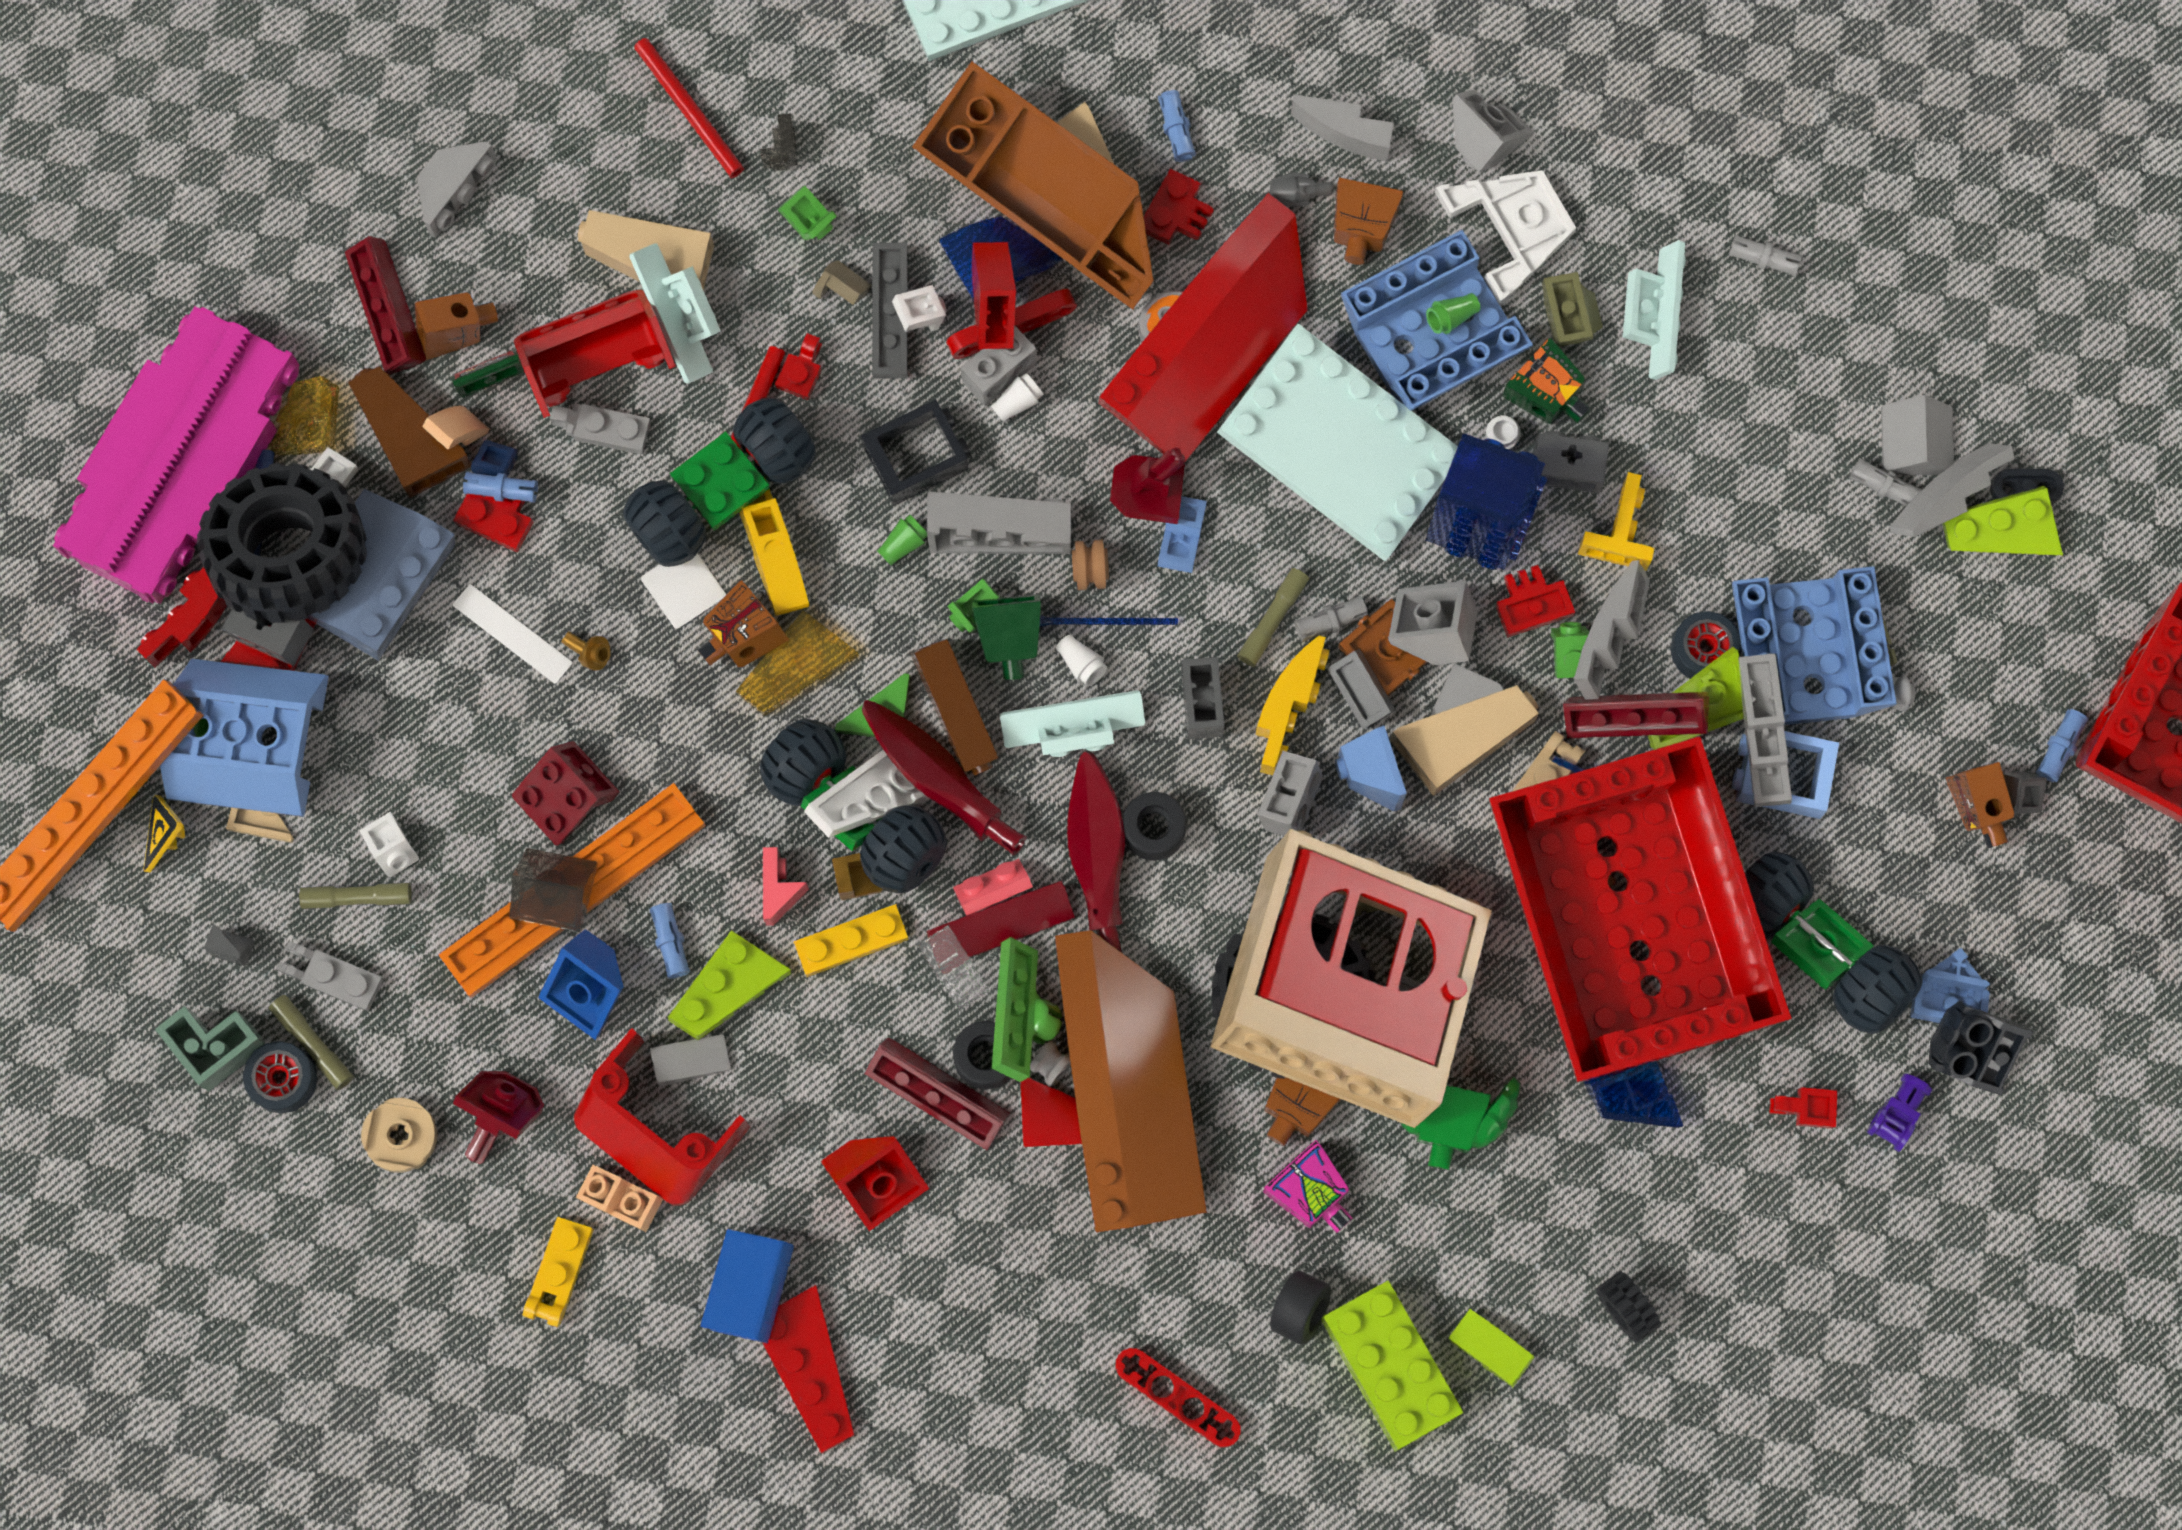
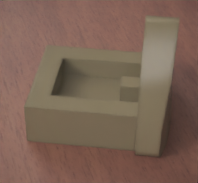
[812,260,872,305]

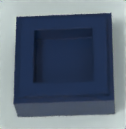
[471,439,518,477]

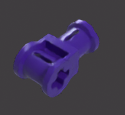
[1866,1073,1933,1152]

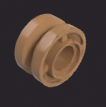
[1072,539,1109,591]

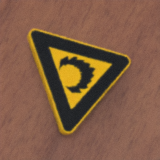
[143,795,185,873]

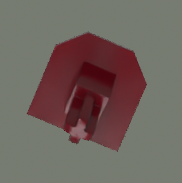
[1110,448,1185,525]
[453,1071,544,1164]

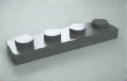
[872,242,908,379]

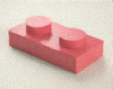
[953,858,1033,916]

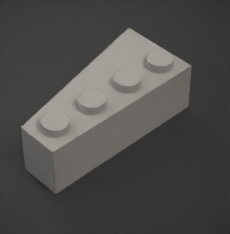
[927,491,1071,554]

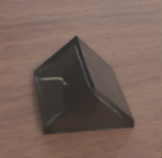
[510,848,598,933]

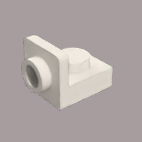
[892,285,946,332]
[359,812,419,877]

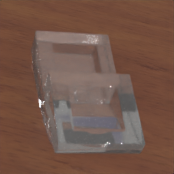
[918,925,990,1011]

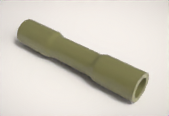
[1237,568,1309,667]
[299,883,412,909]
[268,995,354,1090]

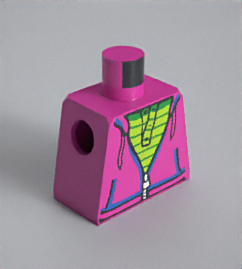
[1263,1140,1353,1233]

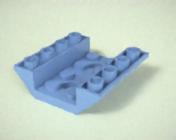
[1341,230,1533,411]
[1732,566,1897,725]
[160,659,329,817]

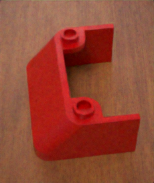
[514,290,676,418]
[574,1028,751,1206]

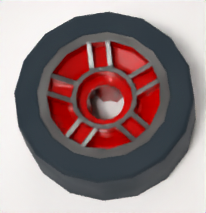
[1670,611,1741,679]
[243,1041,318,1114]

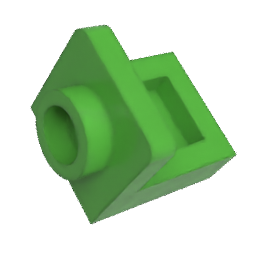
[777,185,837,240]
[947,579,1001,633]
[1551,622,1589,679]

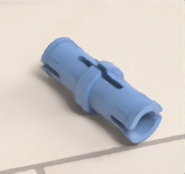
[1158,90,1196,162]
[463,472,538,503]
[2036,709,2089,782]
[649,903,690,979]

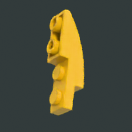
[739,478,809,616]
[1255,636,1330,775]

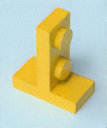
[1578,472,1654,571]

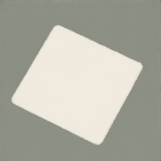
[641,553,726,629]

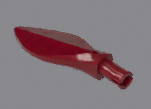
[862,700,1027,856]
[1067,751,1125,952]

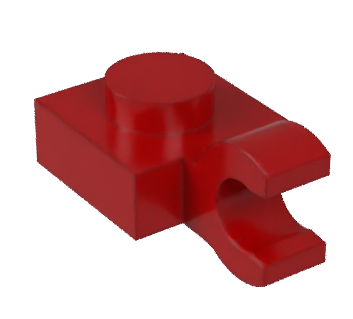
[775,333,822,401]
[1769,1087,1837,1129]

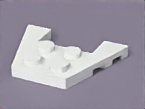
[1435,170,1576,305]

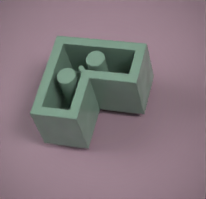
[155,1006,266,1092]

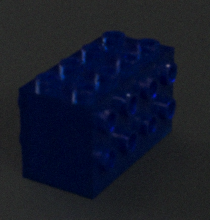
[1425,433,1548,570]

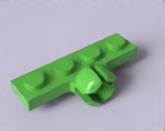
[992,937,1062,1082]

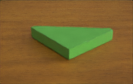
[835,673,910,737]

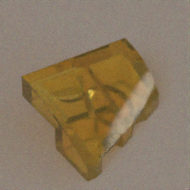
[266,376,339,455]

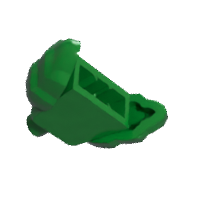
[1400,1076,1521,1171]

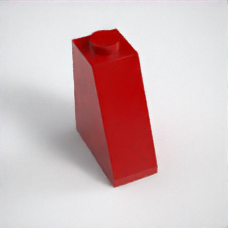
[972,242,1016,349]

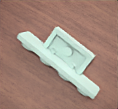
[1623,240,1686,380]
[629,243,721,384]
[1000,690,1145,757]

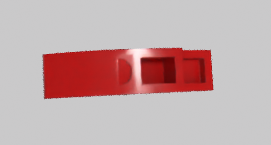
[136,567,227,668]

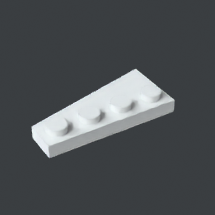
[804,750,930,838]

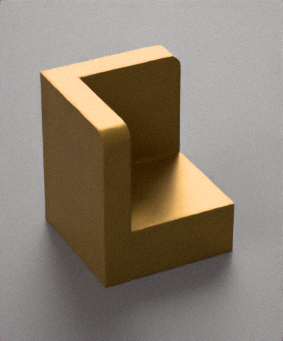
[832,853,883,901]

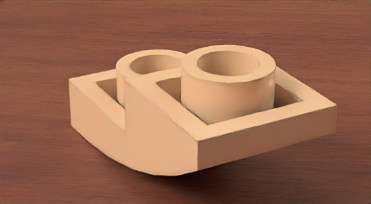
[423,406,490,450]
[576,1165,663,1232]

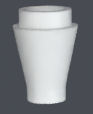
[991,373,1044,422]
[1056,635,1107,686]

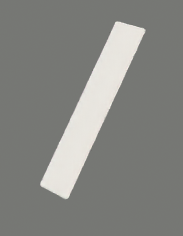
[453,584,573,684]

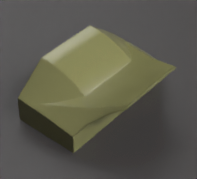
[1542,272,1603,347]

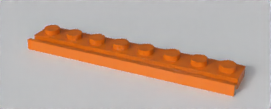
[0,679,204,932]
[439,783,706,998]

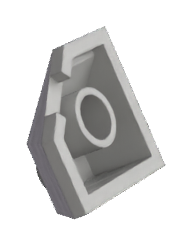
[1452,89,1533,172]

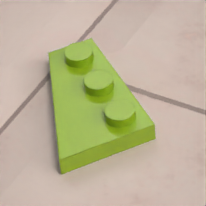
[1942,486,2063,555]
[1648,647,1744,750]
[668,931,791,1040]

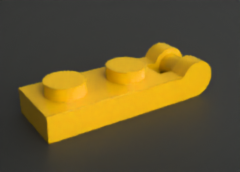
[523,1217,594,1328]

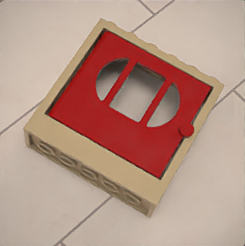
[1210,829,1492,1128]

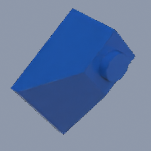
[538,929,624,1040]

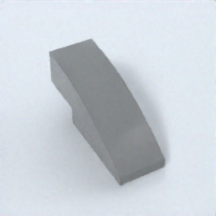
[1291,94,1394,162]

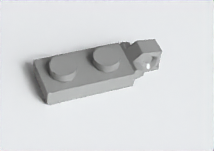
[550,404,651,455]

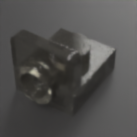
[760,113,798,171]

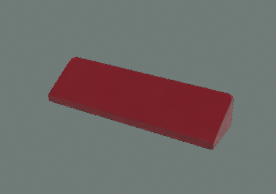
[344,236,426,375]
[1563,692,1709,738]
[926,881,1075,969]
[864,1038,1010,1150]

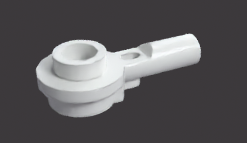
[1459,416,1521,471]

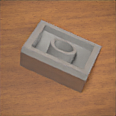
[1881,394,1954,475]

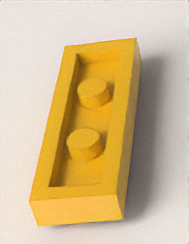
[794,904,909,977]

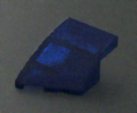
[939,216,1063,302]
[1584,1060,1684,1128]

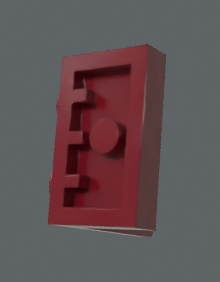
[512,741,620,846]

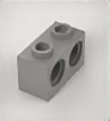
[960,325,1037,406]
[1257,751,1323,836]

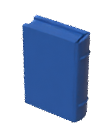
[700,1229,794,1344]

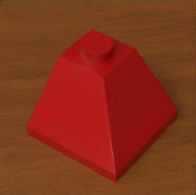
[820,1136,929,1231]

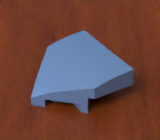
[1910,948,1990,1023]

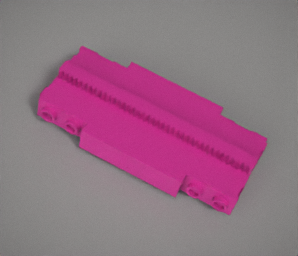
[53,306,299,604]

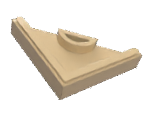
[226,808,294,843]

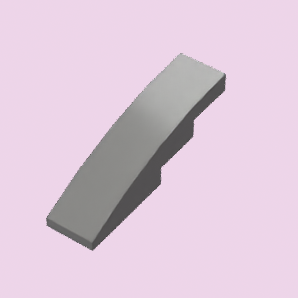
[1890,443,2015,537]
[1574,560,1650,700]
[1738,653,1792,807]

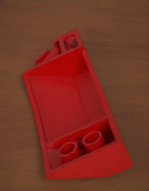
[1098,193,1308,468]

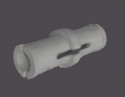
[1728,234,1802,277]
[1849,458,1922,507]
[1294,596,1368,642]

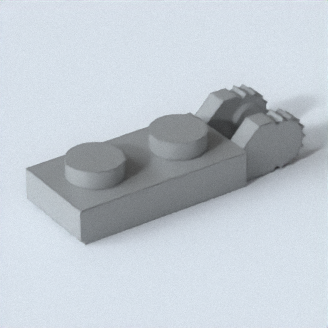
[276,941,384,1012]

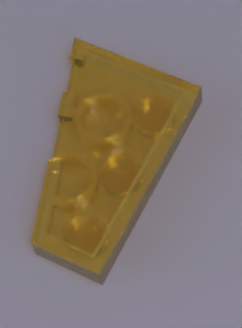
[736,610,859,716]

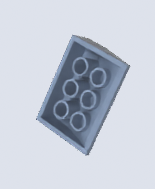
[307,489,455,661]

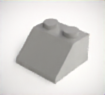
[1388,581,1478,665]

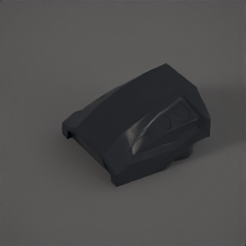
[1928,1000,2033,1096]

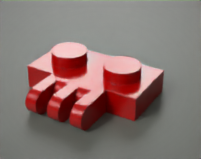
[1144,168,1214,245]
[453,494,534,553]
[1495,565,1575,638]

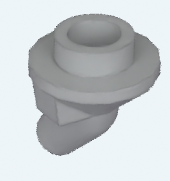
[1892,676,1915,711]

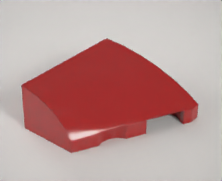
[1020,1078,1082,1147]

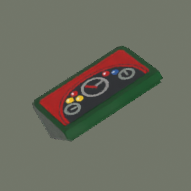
[451,349,524,398]

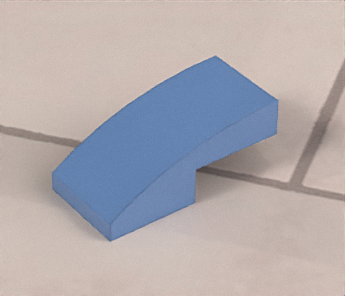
[1158,496,1207,573]

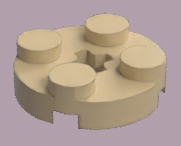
[361,1098,437,1173]

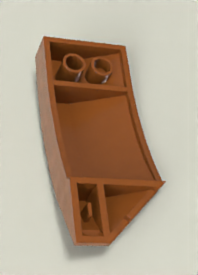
[912,61,1154,310]
[1055,930,1207,1233]

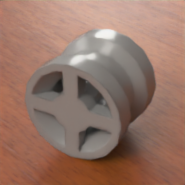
[1030,1040,1071,1087]

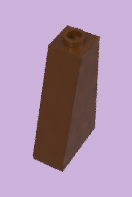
[348,366,471,498]
[910,639,998,775]

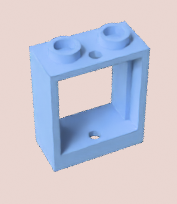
[1732,731,1839,819]

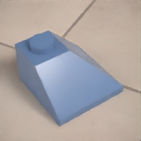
[1335,726,1407,811]

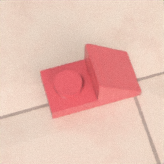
[763,847,809,926]

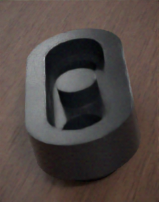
[1990,469,2064,505]

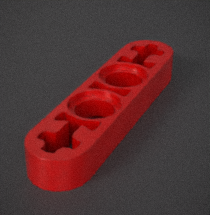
[946,289,1077,359]
[1115,1348,1241,1448]

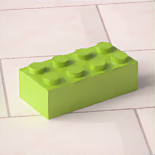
[1321,1280,1463,1452]

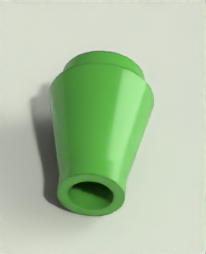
[1426,293,1481,334]
[877,514,927,566]

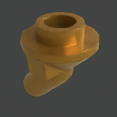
[561,631,611,671]

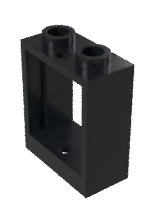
[861,399,971,506]

